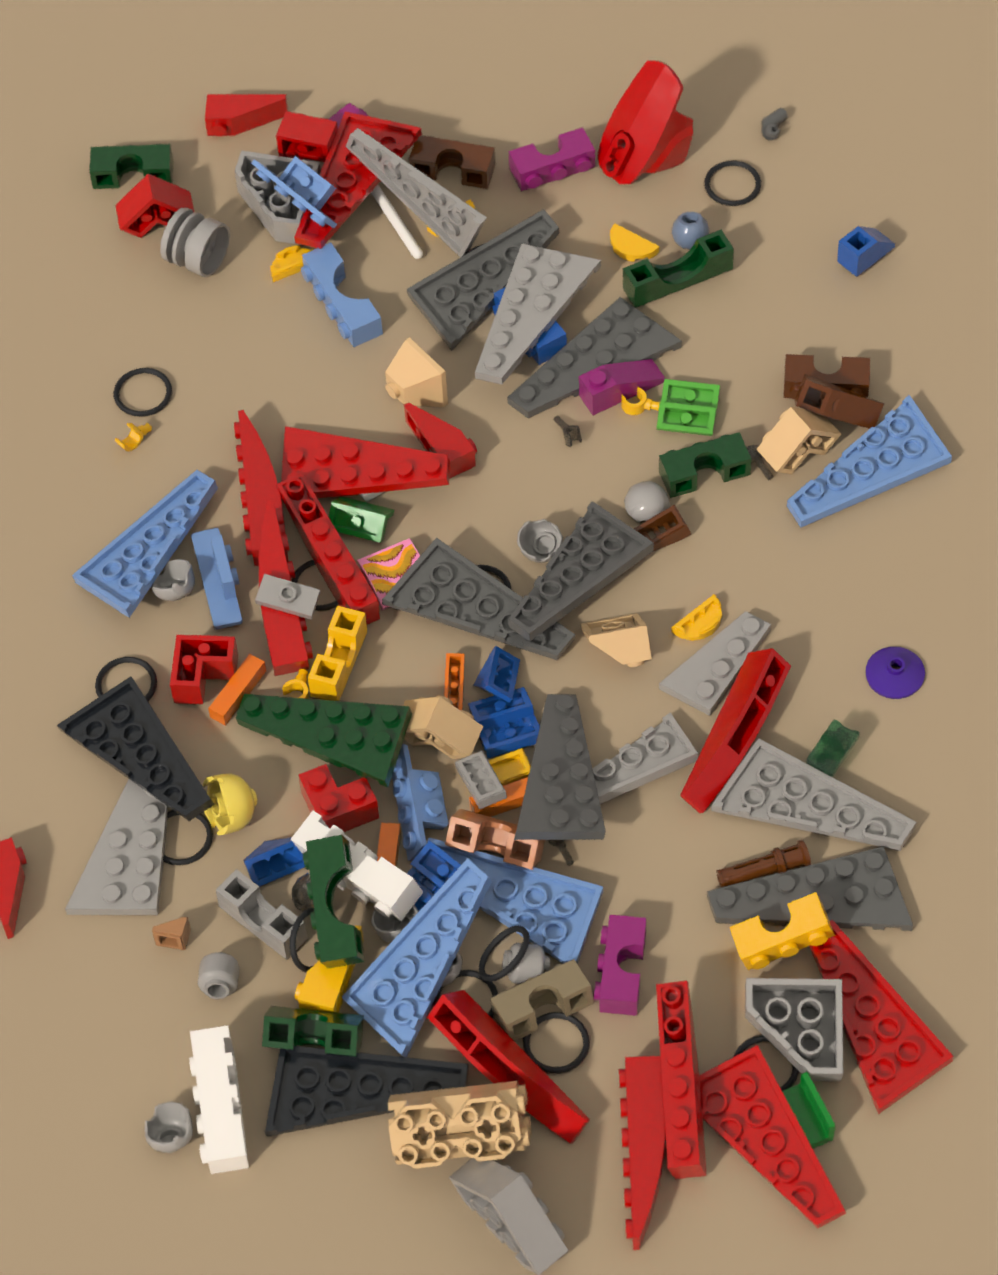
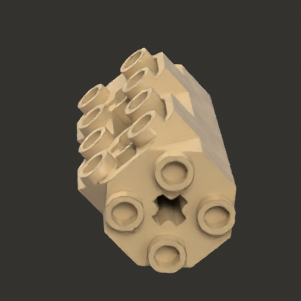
[388,1081,532,1169]

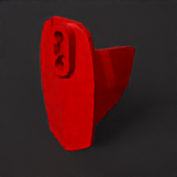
[597,60,693,184]

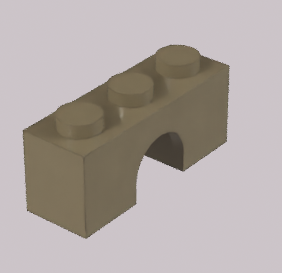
[490,959,594,1041]

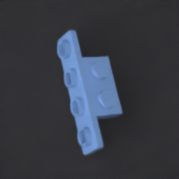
[251,156,337,228]
[191,528,243,630]
[392,744,449,861]

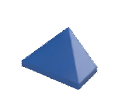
[473,646,520,703]
[243,837,305,887]

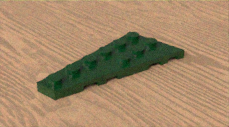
[236,694,412,788]

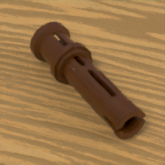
[716,839,811,888]

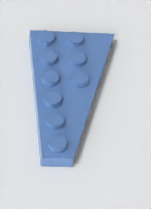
[787,395,952,528]
[72,470,218,618]
[342,858,492,1058]

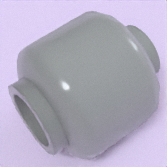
[502,943,550,984]
[198,952,240,999]

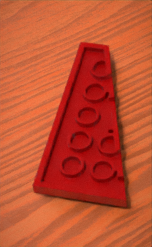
[280,426,450,502]
[699,1045,847,1229]

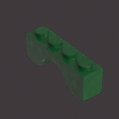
[623,230,734,308]
[303,835,365,969]

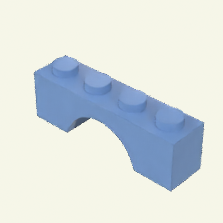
[301,242,383,348]

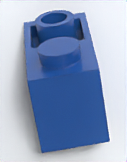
[837,226,895,277]

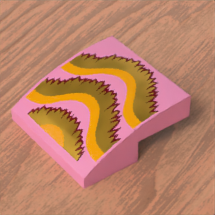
[357,538,420,610]

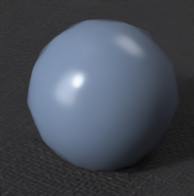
[672,212,710,250]

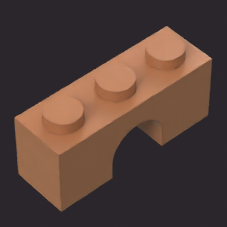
[445,809,545,870]

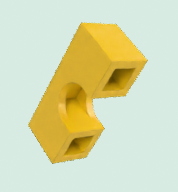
[308,606,368,701]
[729,892,835,970]

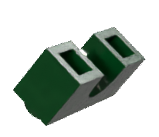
[89,144,174,189]
[659,432,752,498]
[262,1006,364,1056]

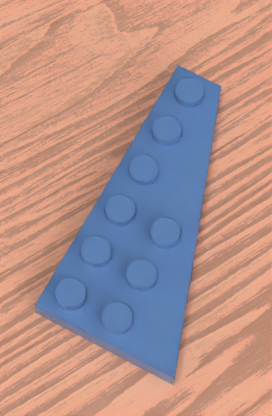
[427,837,603,964]

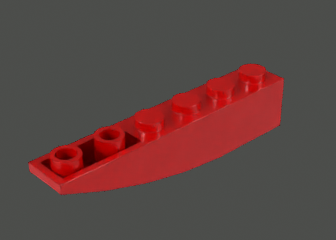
[234,410,289,566]
[276,473,380,625]
[259,499,313,676]
[680,648,791,813]
[656,981,707,1179]
[427,990,590,1143]
[619,1056,666,1250]

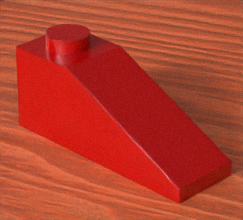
[205,94,288,137]
[404,402,477,479]
[0,837,27,939]

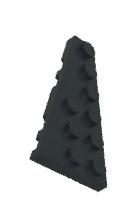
[57,676,215,821]
[265,1046,469,1137]

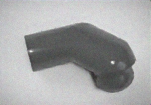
[761,107,788,140]

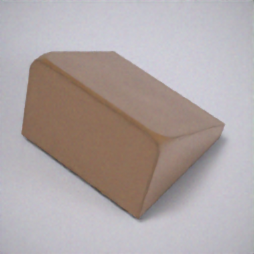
[152,917,191,950]

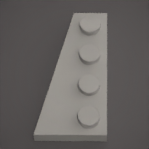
[659,611,771,716]
[592,712,698,804]

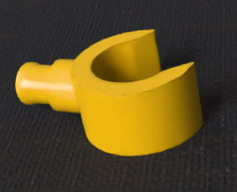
[621,387,660,415]
[115,423,152,452]
[282,669,309,699]

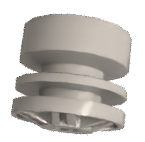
[160,208,230,277]

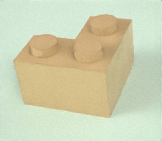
[757,407,841,474]
[403,695,483,759]

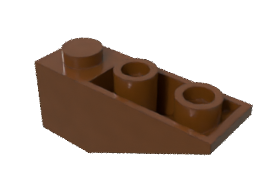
[795,374,884,429]

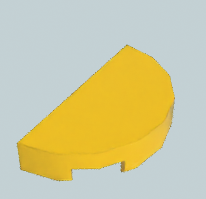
[610,223,660,262]
[270,245,314,282]
[671,594,722,641]

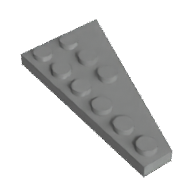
[345,128,487,258]
[475,244,601,384]
[711,738,916,851]
[65,779,169,915]

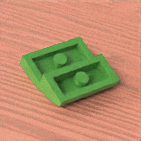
[656,379,720,436]

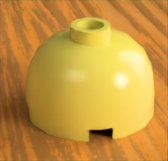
[203,773,257,835]

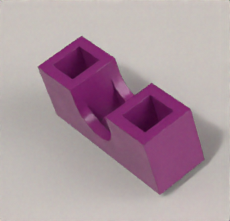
[508,127,595,192]
[594,914,647,1016]

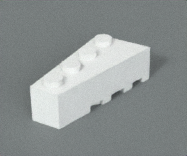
[291,811,423,921]
[189,1025,249,1174]

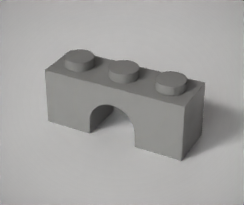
[216,869,308,960]

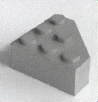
[235,151,321,245]
[745,978,843,1082]
[449,1158,569,1275]

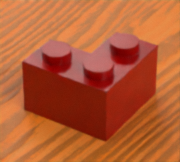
[276,111,338,162]
[115,174,194,238]
[170,635,238,704]
[298,764,379,832]

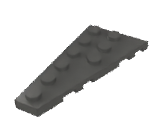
[407,209,559,351]
[507,297,682,418]
[509,501,654,642]
[382,537,575,660]
[514,694,606,840]
[707,846,913,931]

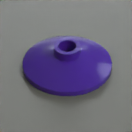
[865,647,925,699]

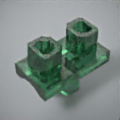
[806,719,860,777]

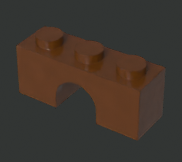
[409,135,496,189]
[783,354,870,399]

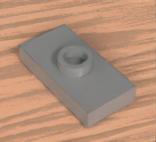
[255,574,321,620]
[455,751,507,809]

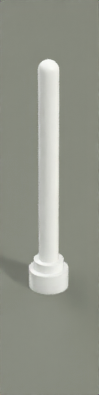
[371,185,423,259]

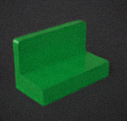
[329,496,394,543]
[782,1072,835,1149]

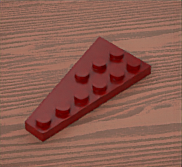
[294,111,422,249]
[809,920,954,1114]

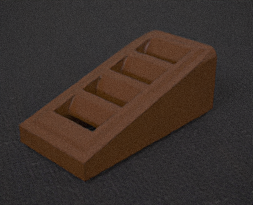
[634,505,692,551]

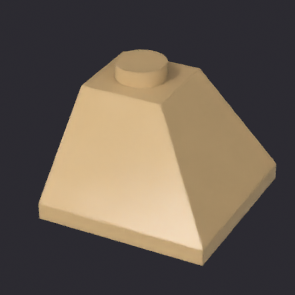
[385,337,448,407]
[580,613,652,667]

